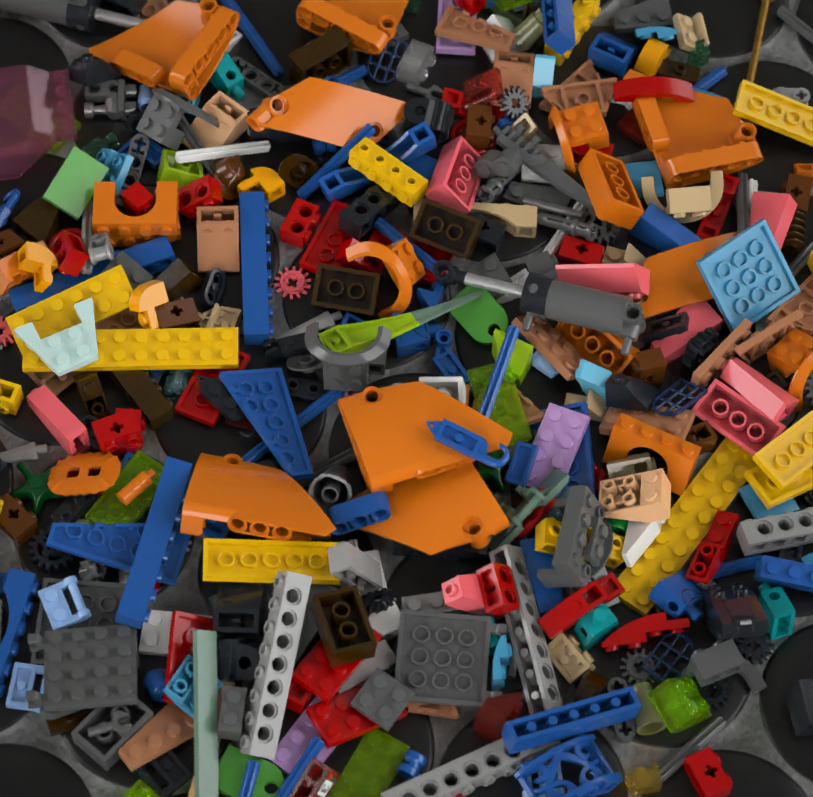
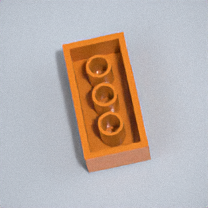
[577,148,644,230]

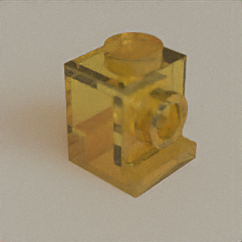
[625,762,662,796]

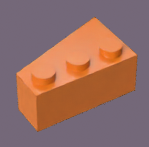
[0,240,48,297]

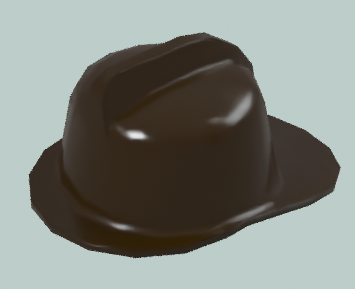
[278,153,319,189]

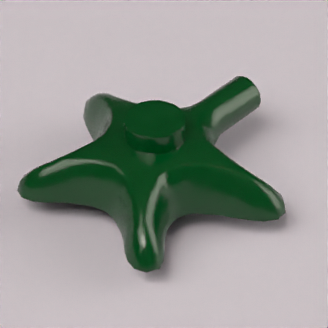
[472,450,511,493]
[9,461,66,516]

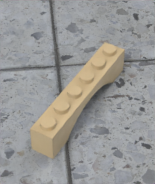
[413,198,538,238]

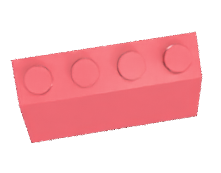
[425,135,482,214]
[555,263,650,299]
[692,378,787,456]

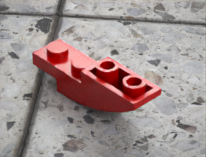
[685,509,739,584]
[537,572,625,640]
[599,612,690,652]

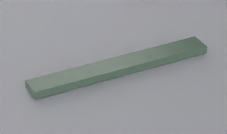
[193,630,219,797]

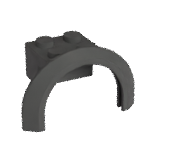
[136,87,219,151]
[304,322,392,392]
[675,639,767,721]

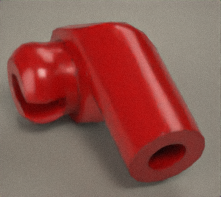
[593,463,607,495]

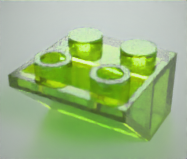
[648,677,712,733]

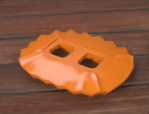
[47,451,121,496]

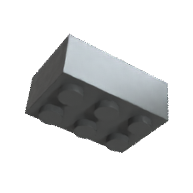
[71,699,154,771]

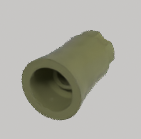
[510,7,544,51]
[632,682,668,735]

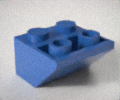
[587,32,640,78]

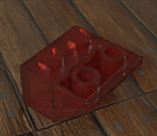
[473,692,524,743]

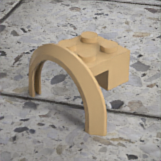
[641,170,724,223]

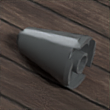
[308,464,353,514]

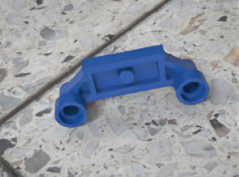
[432,329,488,399]

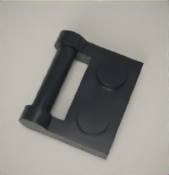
[132,750,193,797]

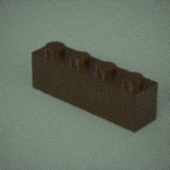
[106,370,175,431]

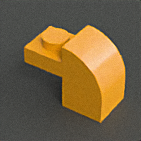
[634,37,672,76]
[237,167,286,203]
[17,241,58,293]
[129,280,169,330]

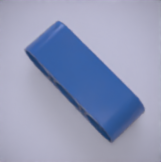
[326,491,391,535]

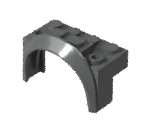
[537,485,613,588]

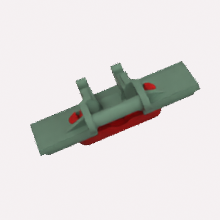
[488,468,570,551]

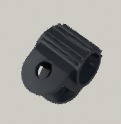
[404,97,455,144]
[217,635,263,683]

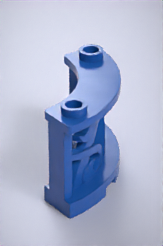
[514,733,624,797]

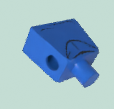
[392,313,441,358]
[648,570,704,623]

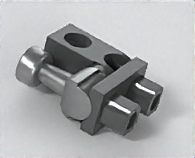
[84,79,138,121]

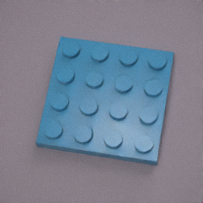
[695,219,800,333]

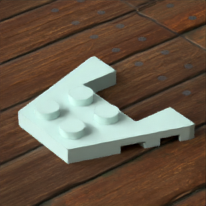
[14,298,99,376]

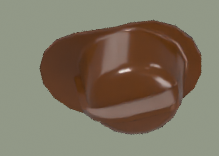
[213,155,246,200]

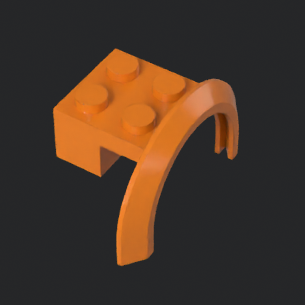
[548,101,609,182]
[345,237,426,318]
[766,328,813,413]

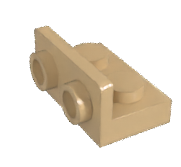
[672,12,710,55]
[547,632,596,685]

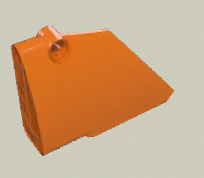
[89,0,240,101]
[296,0,409,55]
[623,69,763,189]
[337,381,513,494]
[180,453,336,541]
[352,463,511,555]

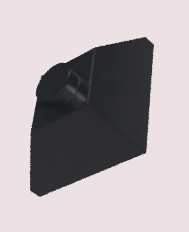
[65,53,121,87]
[605,373,661,412]

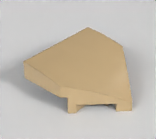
[198,303,243,328]

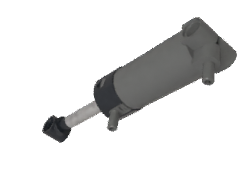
[0,0,145,33]
[432,260,646,356]

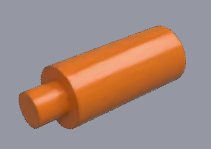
[116,469,157,506]

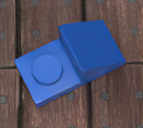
[417,275,447,322]

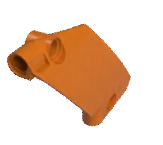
[246,77,407,147]
[633,231,738,319]

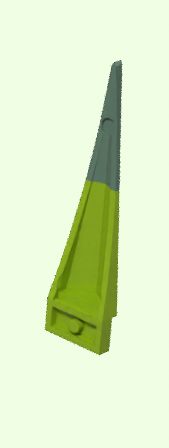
[318,291,482,353]

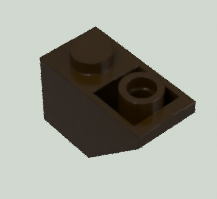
[73,371,110,419]
[572,670,609,703]

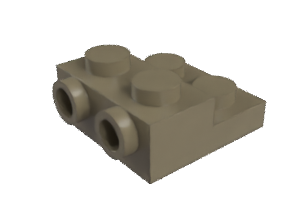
[606,452,657,479]

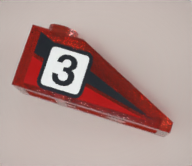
[288,757,342,797]

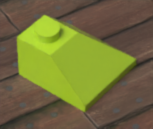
[156,148,204,189]
[492,328,534,387]

